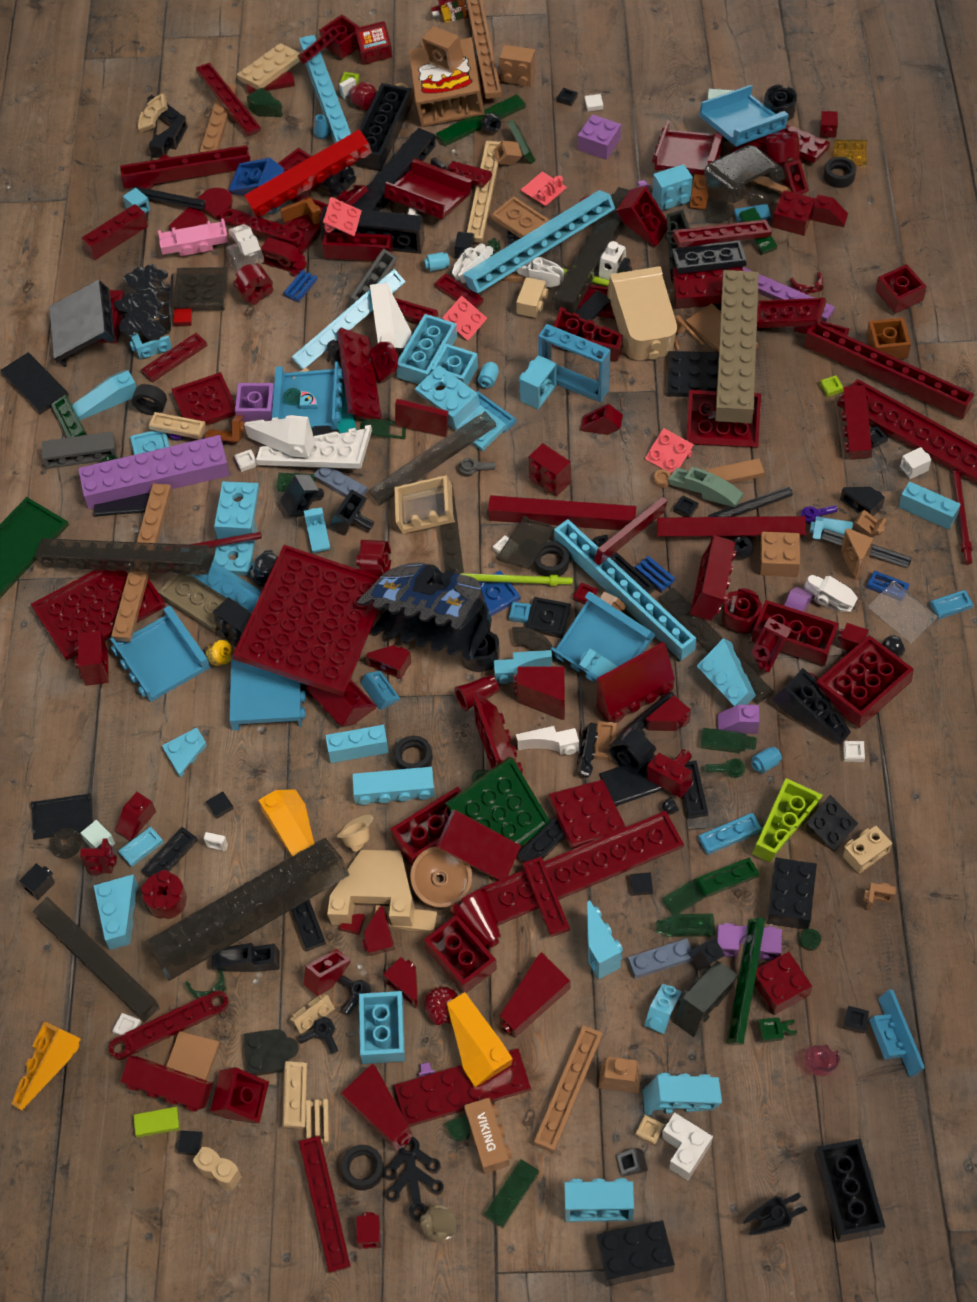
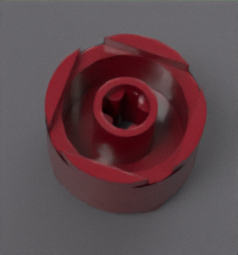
[766,132,801,163]
[233,263,274,305]
[356,540,391,577]
[722,588,762,634]
[142,870,187,919]

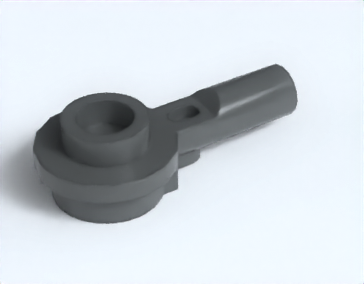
[459,458,496,475]

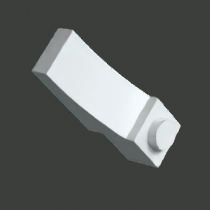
[228,224,260,256]
[516,726,579,755]

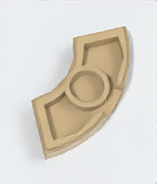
[138,94,168,133]

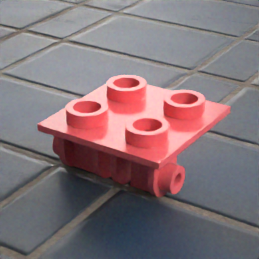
[521,171,567,206]
[323,197,362,236]
[441,296,487,341]
[645,428,694,474]

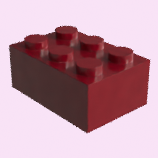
[424,915,497,993]

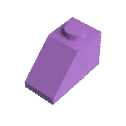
[718,705,759,734]

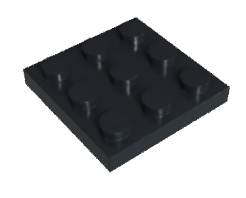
[667,351,719,397]

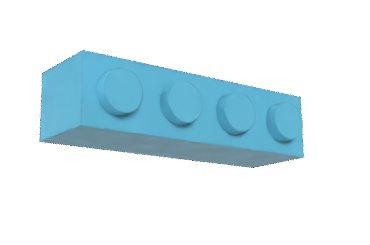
[353,767,435,805]

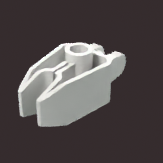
[452,243,493,283]
[516,257,564,287]
[804,575,858,612]

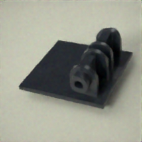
[806,795,858,852]

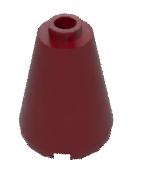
[449,888,501,949]

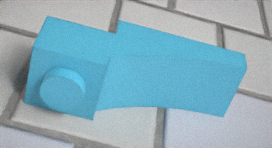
[494,650,552,684]

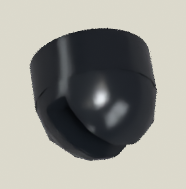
[662,797,679,815]

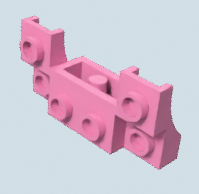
[158,218,228,256]

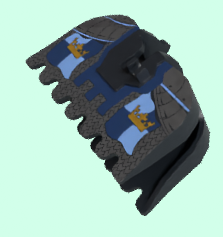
[357,562,492,661]

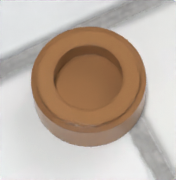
[653,469,671,488]

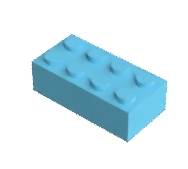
[396,314,457,384]

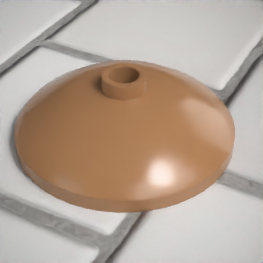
[410,846,472,908]

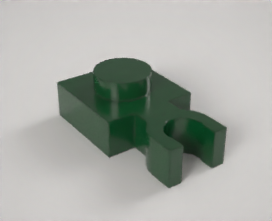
[757,1017,797,1043]

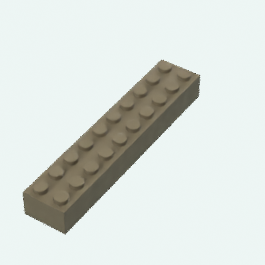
[715,270,759,423]

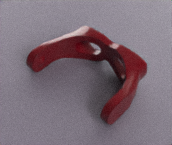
[790,272,824,294]

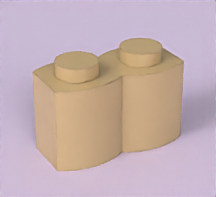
[193,1147,242,1190]

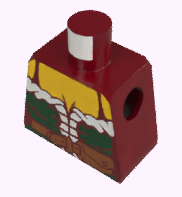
[431,0,469,22]

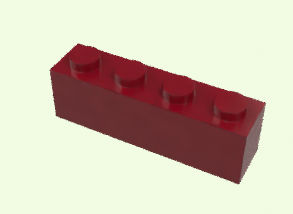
[81,204,149,260]
[322,232,393,261]
[840,385,872,460]
[120,1056,213,1112]

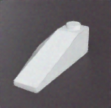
[370,283,412,351]
[244,415,315,458]

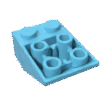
[587,900,623,979]

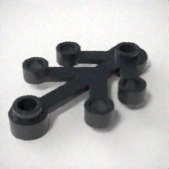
[383,1137,444,1222]

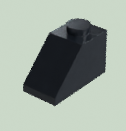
[840,487,885,516]

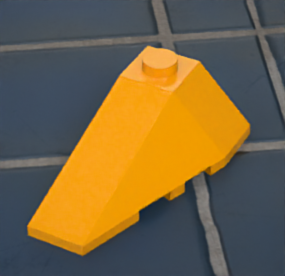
[258,789,318,871]
[447,992,513,1088]
[11,1021,81,1110]

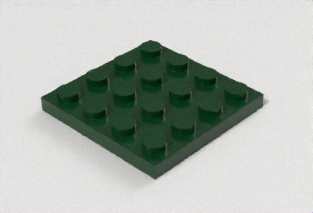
[445,757,550,846]

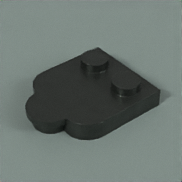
[244,1029,299,1076]

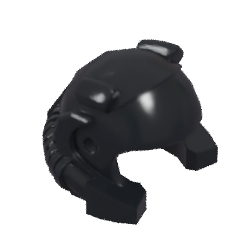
[249,550,278,587]

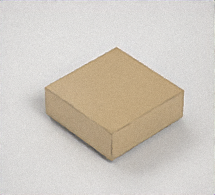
[635,1115,665,1146]

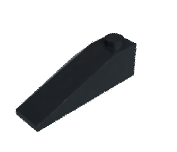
[772,668,851,744]

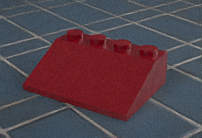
[686,390,761,447]
[816,635,914,729]
[596,642,675,722]
[473,692,523,774]

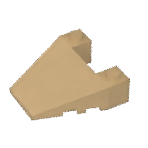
[328,850,415,927]

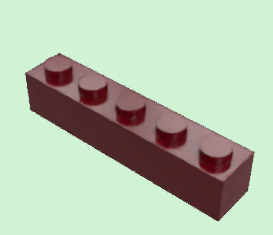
[297,26,340,64]

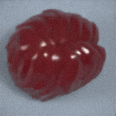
[349,82,377,110]
[424,986,458,1025]

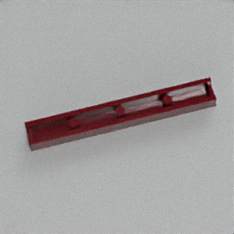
[120,145,251,189]
[488,495,637,530]
[656,516,807,536]

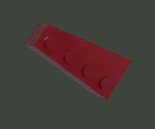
[552,307,623,361]

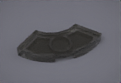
[512,627,555,658]

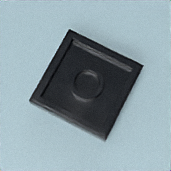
[526,597,571,639]

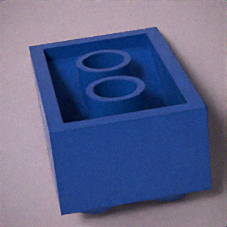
[228,158,284,195]

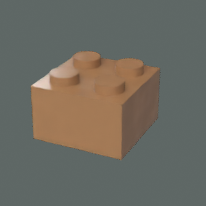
[422,26,464,73]
[500,45,536,87]
[760,532,800,577]

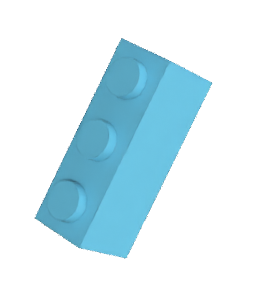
[898,481,961,530]
[326,725,389,763]

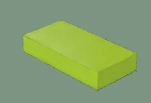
[134,1107,180,1138]

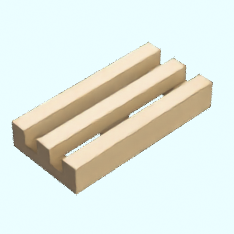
[306,1099,329,1144]

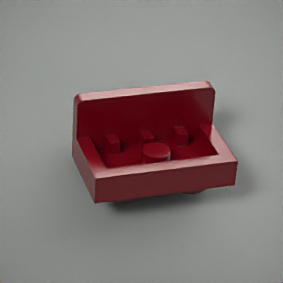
[80,838,117,875]

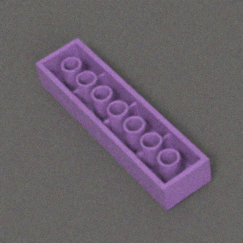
[78,435,230,509]

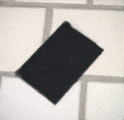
[94,493,150,517]
[600,754,664,807]
[31,793,93,840]

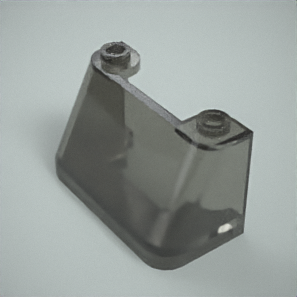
[704,145,785,203]

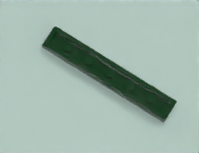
[436,94,526,146]
[726,917,766,1046]

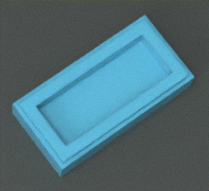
[119,826,164,867]

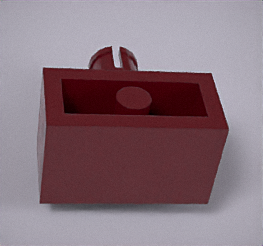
[647,749,692,798]

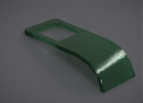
[360,419,406,439]

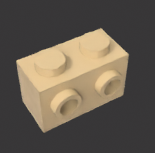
[516,277,548,318]
[843,826,893,874]

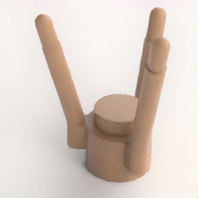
[674,315,704,350]

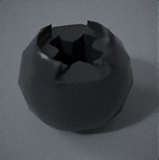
[481,113,501,134]
[732,536,753,560]
[882,635,905,658]

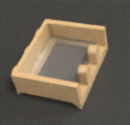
[395,475,455,534]

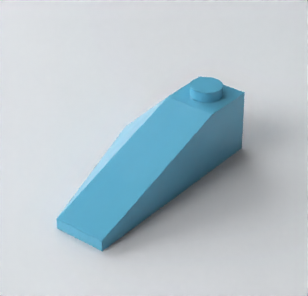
[72,370,136,420]

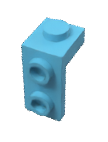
[129,333,172,359]
[304,507,330,553]
[810,516,853,539]
[579,649,618,677]
[644,984,682,1034]

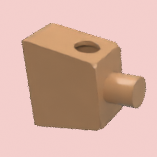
[598,1057,642,1094]

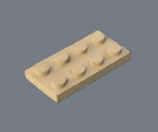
[236,43,300,91]

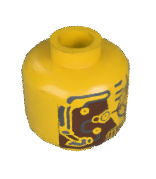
[205,640,234,666]

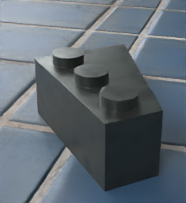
[673,960,738,1038]

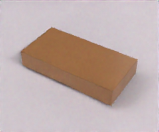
[594,721,617,760]

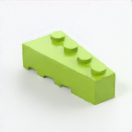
[752,778,823,862]

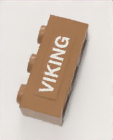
[464,1098,512,1174]

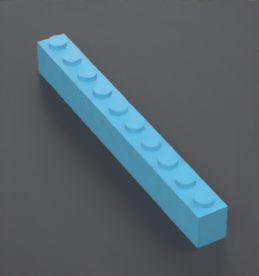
[299,35,351,143]
[463,190,615,293]
[554,520,696,661]

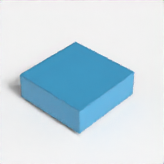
[509,602,531,623]

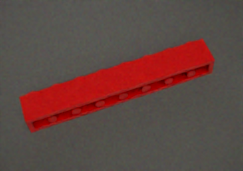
[244,129,372,218]

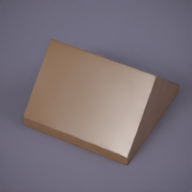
[841,528,874,580]

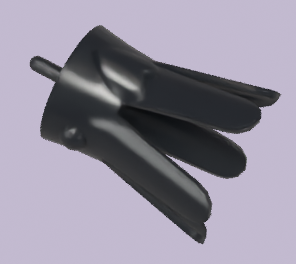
[327,340,340,364]

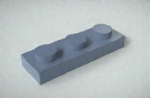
[313,467,368,497]
[628,939,693,979]

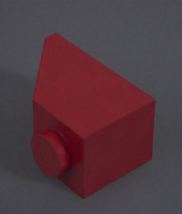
[778,159,809,194]
[812,195,848,228]
[580,403,623,435]
[366,645,412,680]
[646,695,691,731]
[115,791,156,842]
[362,906,395,956]
[303,949,351,996]
[383,957,418,1009]

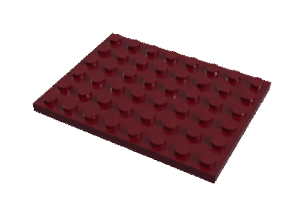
[232,545,380,697]

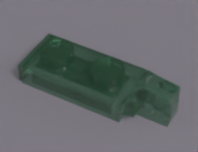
[700,728,757,754]
[656,914,715,937]

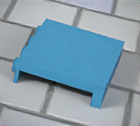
[699,85,789,146]
[272,362,344,431]
[551,591,656,682]
[110,606,210,702]
[230,654,306,730]

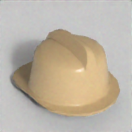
[337,814,373,852]

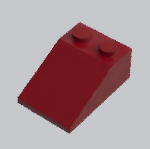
[616,186,667,247]

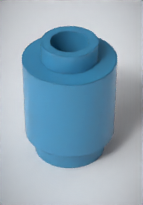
[751,747,782,774]

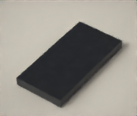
[672,240,747,274]
[0,352,69,414]

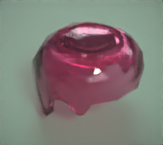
[805,1045,840,1077]

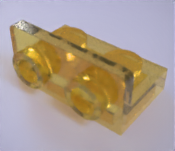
[833,140,868,166]

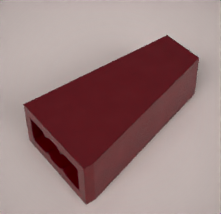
[500,952,571,1038]
[341,1063,413,1151]

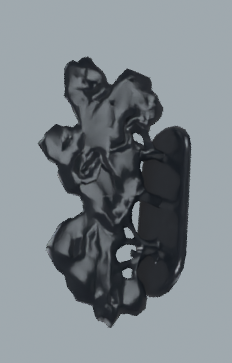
[113,264,174,340]

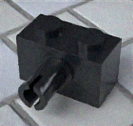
[280,475,324,517]
[330,489,375,535]

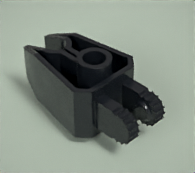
[743,1192,808,1235]

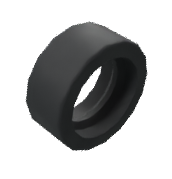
[824,156,856,188]
[131,384,167,415]
[534,541,569,577]
[395,735,433,770]
[341,1145,384,1191]

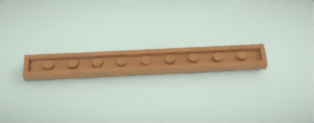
[466,0,501,99]
[111,483,172,642]

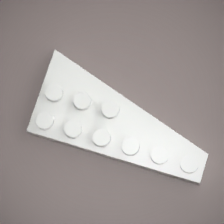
[256,425,372,469]

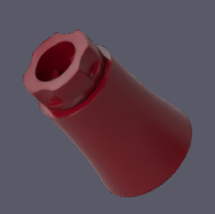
[454,675,499,711]

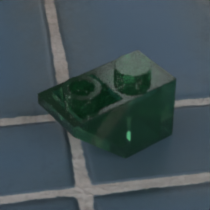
[247,87,283,117]

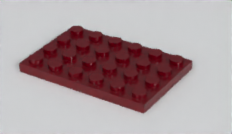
[31,552,166,661]

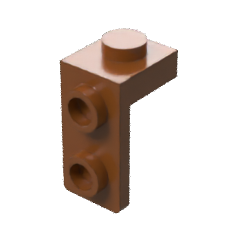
[690,174,711,210]
[280,197,321,224]
[205,415,246,443]

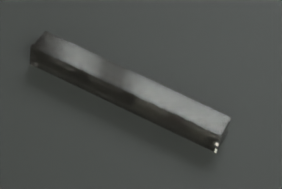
[32,897,161,1023]

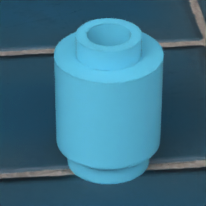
[424,252,450,272]
[478,362,499,388]

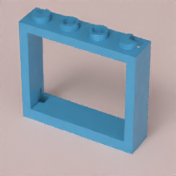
[538,324,610,403]

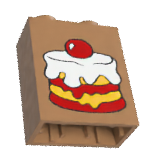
[409,37,485,127]

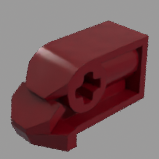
[260,237,307,277]
[752,618,791,673]

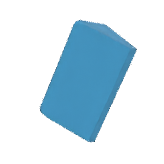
[361,671,400,710]

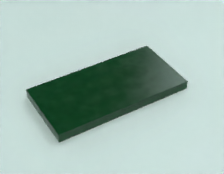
[0,497,69,598]

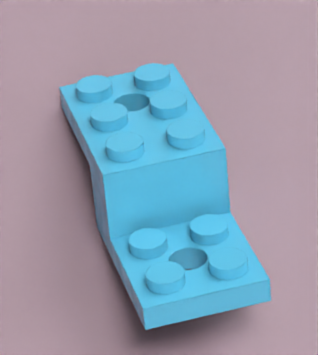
[415,365,507,452]
[214,481,260,576]

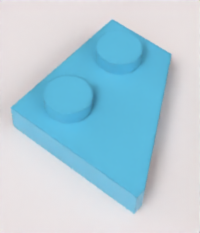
[162,728,207,777]

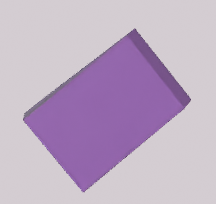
[785,587,814,612]

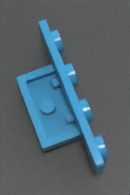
[869,990,925,1077]

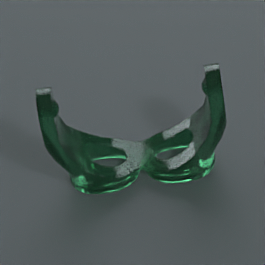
[185,970,227,999]

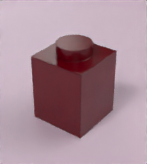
[819,111,838,137]
[837,623,869,651]
[356,1212,381,1249]

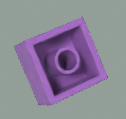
[578,114,621,160]
[235,383,274,422]

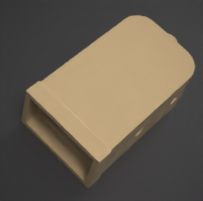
[607,266,677,360]

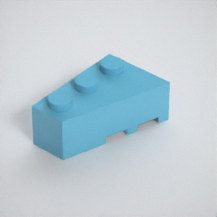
[697,638,756,706]
[94,874,138,950]
[642,1073,722,1115]

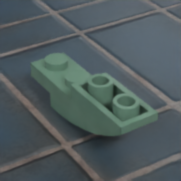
[668,466,744,507]

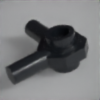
[338,975,372,1015]
[298,1017,339,1054]

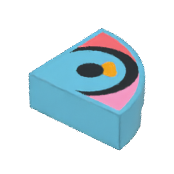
[299,391,318,409]

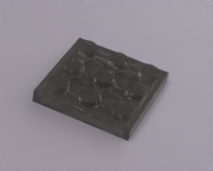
[173,267,228,311]

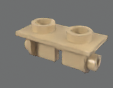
[290,994,335,1034]

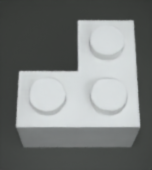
[662,1113,713,1181]

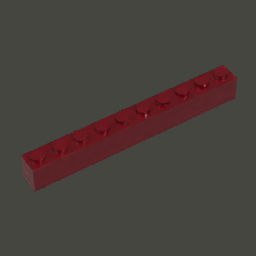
[804,323,975,419]

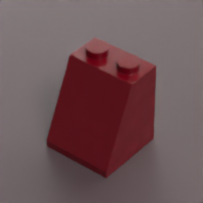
[514,666,565,720]

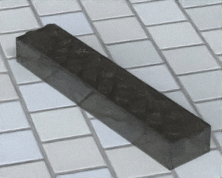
[146,838,349,981]

